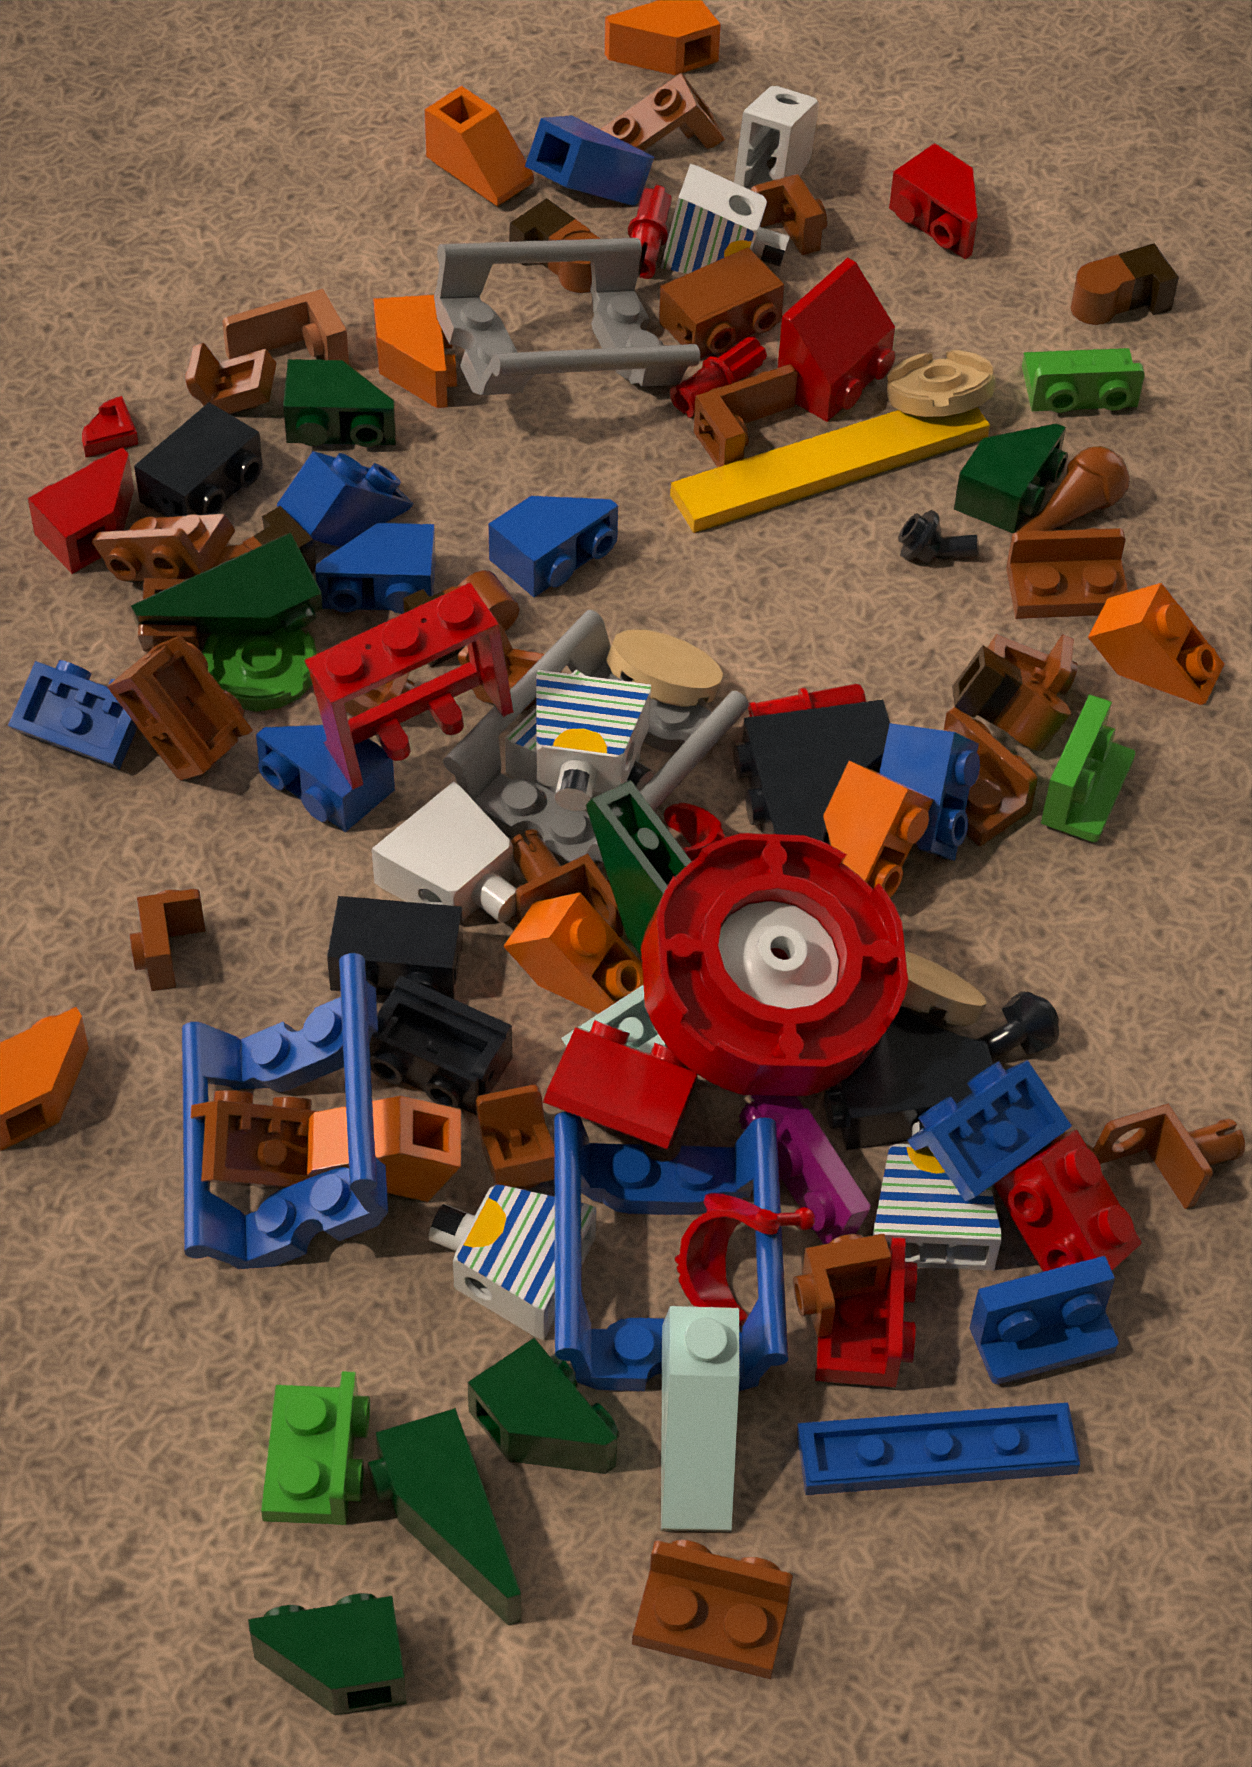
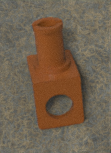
[511,829,623,937]
[1094,1103,1245,1209]

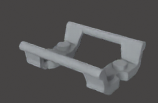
[434,238,700,395]
[443,610,749,871]

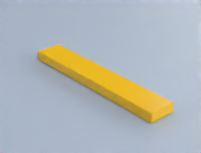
[670,407,990,533]

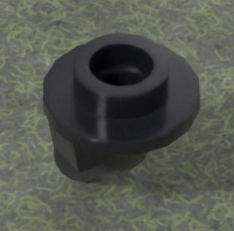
[898,510,979,564]
[976,991,1059,1059]

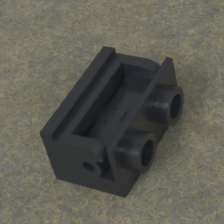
[134,402,263,517]
[327,896,463,999]
[369,975,513,1115]

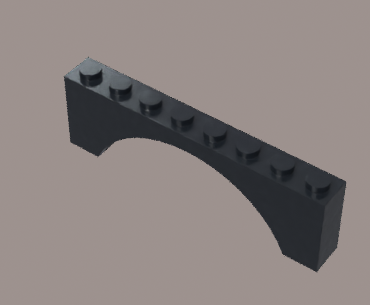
[733,699,993,1150]

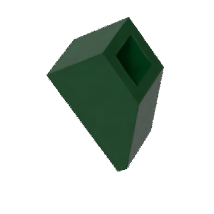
[283,359,396,447]
[954,423,1068,533]
[467,1338,619,1474]
[248,1593,407,1716]

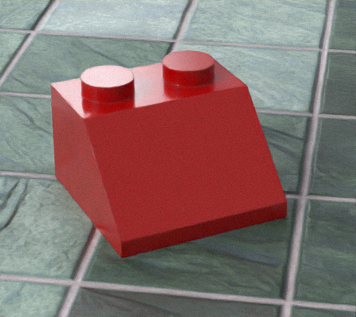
[778,257,895,422]
[543,1020,699,1149]

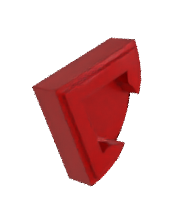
[82,396,139,458]

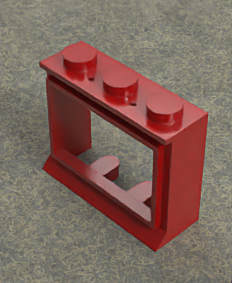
[304,582,514,789]

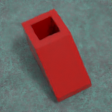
[889,143,978,260]
[28,447,134,574]

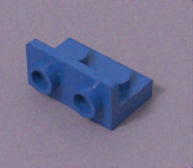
[8,660,137,770]
[907,1060,1072,1201]
[969,1256,1118,1384]

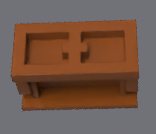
[659,247,784,358]
[107,635,253,780]

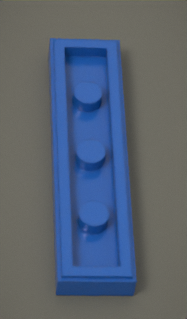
[797,1402,1080,1495]

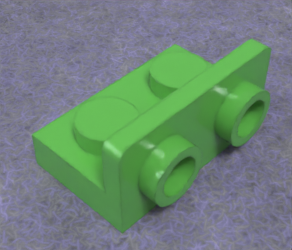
[1022,348,1145,413]
[1041,694,1135,842]
[261,1371,370,1525]

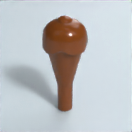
[1017,446,1130,532]

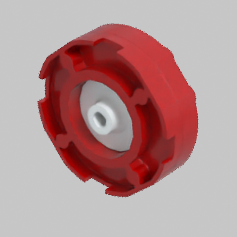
[641,833,908,1096]

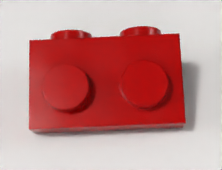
[994,1129,1142,1272]
[815,1237,917,1387]

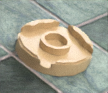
[887,350,996,417]
[606,630,723,707]
[902,951,987,1027]

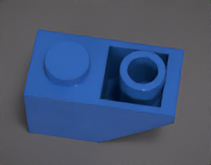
[525,115,655,206]
[276,451,414,547]
[488,496,618,597]
[315,523,436,614]
[880,723,980,861]
[256,725,395,832]

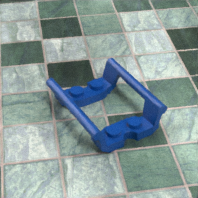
[182,953,388,1269]
[554,1112,788,1391]

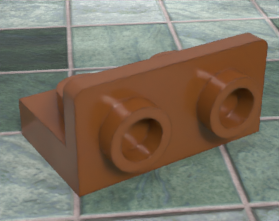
[92,514,236,581]
[1006,528,1128,619]
[944,707,1038,847]
[190,1090,318,1189]
[632,1540,793,1679]

